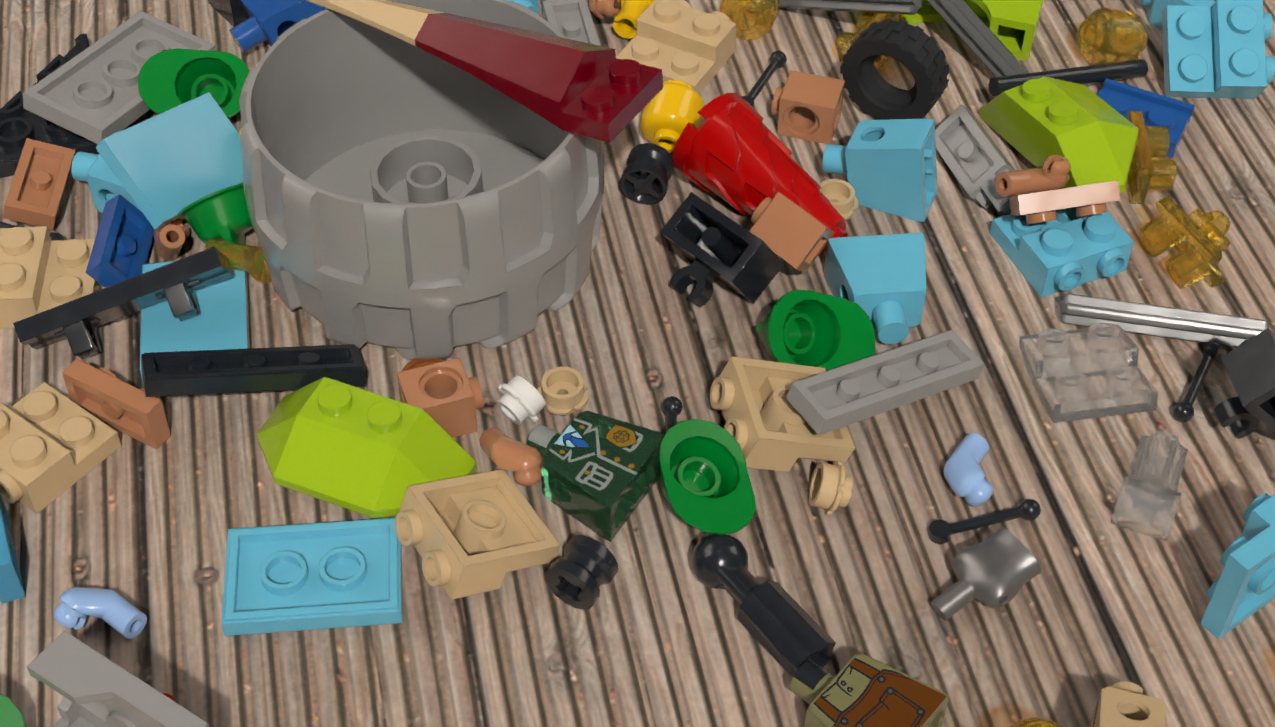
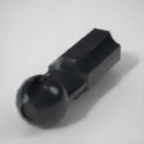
[692,534,836,678]

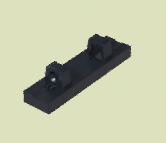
[13,247,232,359]

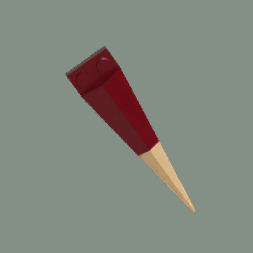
[306,0,664,143]

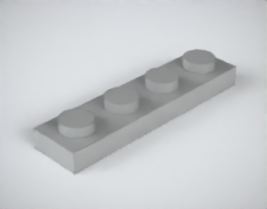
[786,330,985,435]

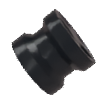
[620,143,675,205]
[545,535,618,610]

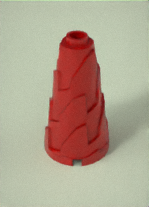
[673,93,848,256]

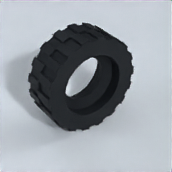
[840,19,949,120]

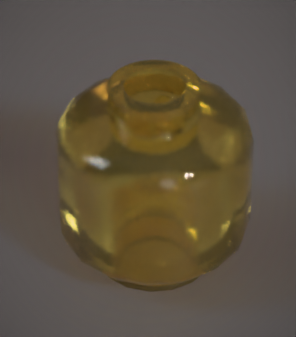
[720,0,780,40]
[1077,8,1148,65]

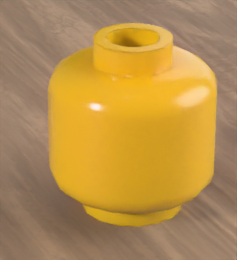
[640,80,704,153]

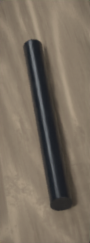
[988,59,1148,96]

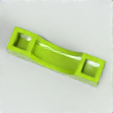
[856,0,1043,61]

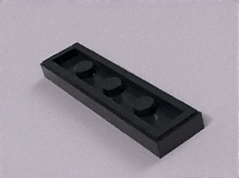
[141,344,366,397]

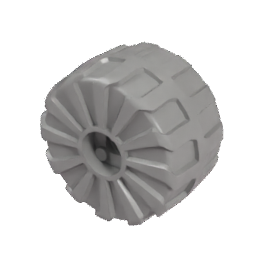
[239,0,605,359]

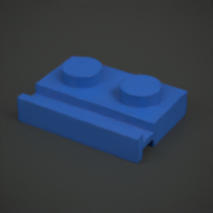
[1097,78,1195,158]

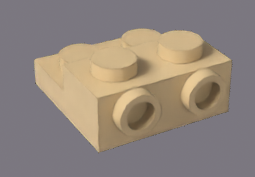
[616,0,736,94]
[0,226,101,329]
[710,356,855,472]
[0,382,121,514]
[395,469,561,600]

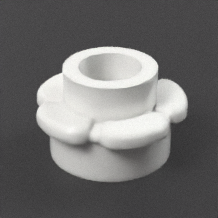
[496,375,546,425]

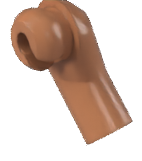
[995,155,1071,197]
[479,427,544,486]

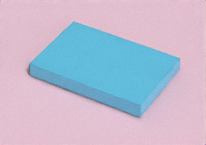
[96,92,243,230]
[140,253,250,381]
[221,518,403,636]

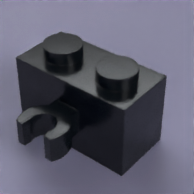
[660,192,784,307]
[1214,328,1275,439]

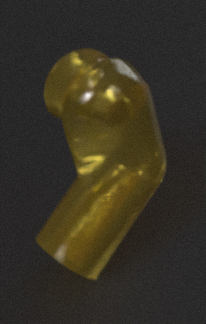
[204,239,272,283]

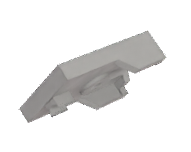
[27,630,209,727]

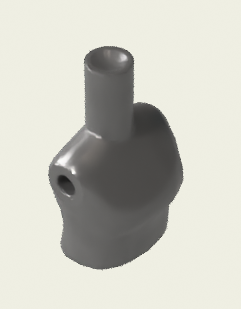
[931,527,1041,621]

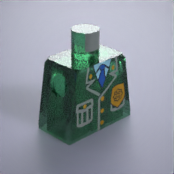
[526,411,665,542]

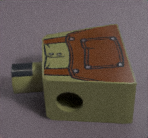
[789,654,949,727]

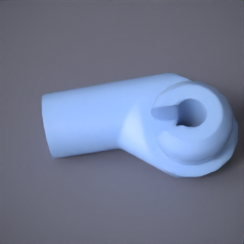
[944,433,993,507]
[53,587,147,639]

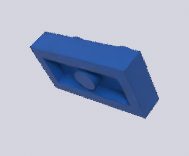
[86,194,154,288]

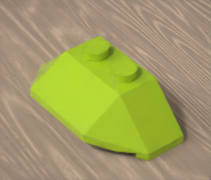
[979,76,1139,193]
[256,377,477,518]

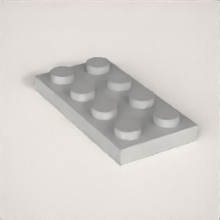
[23,11,215,144]

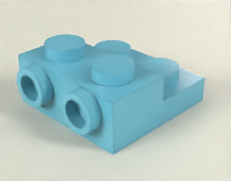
[1162,0,1275,99]
[989,207,1134,298]
[1200,493,1275,639]

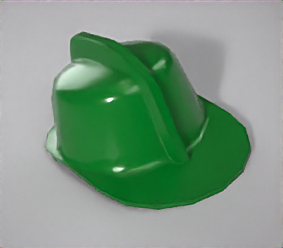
[137,48,250,119]
[177,183,253,247]
[756,290,875,371]
[659,419,756,535]

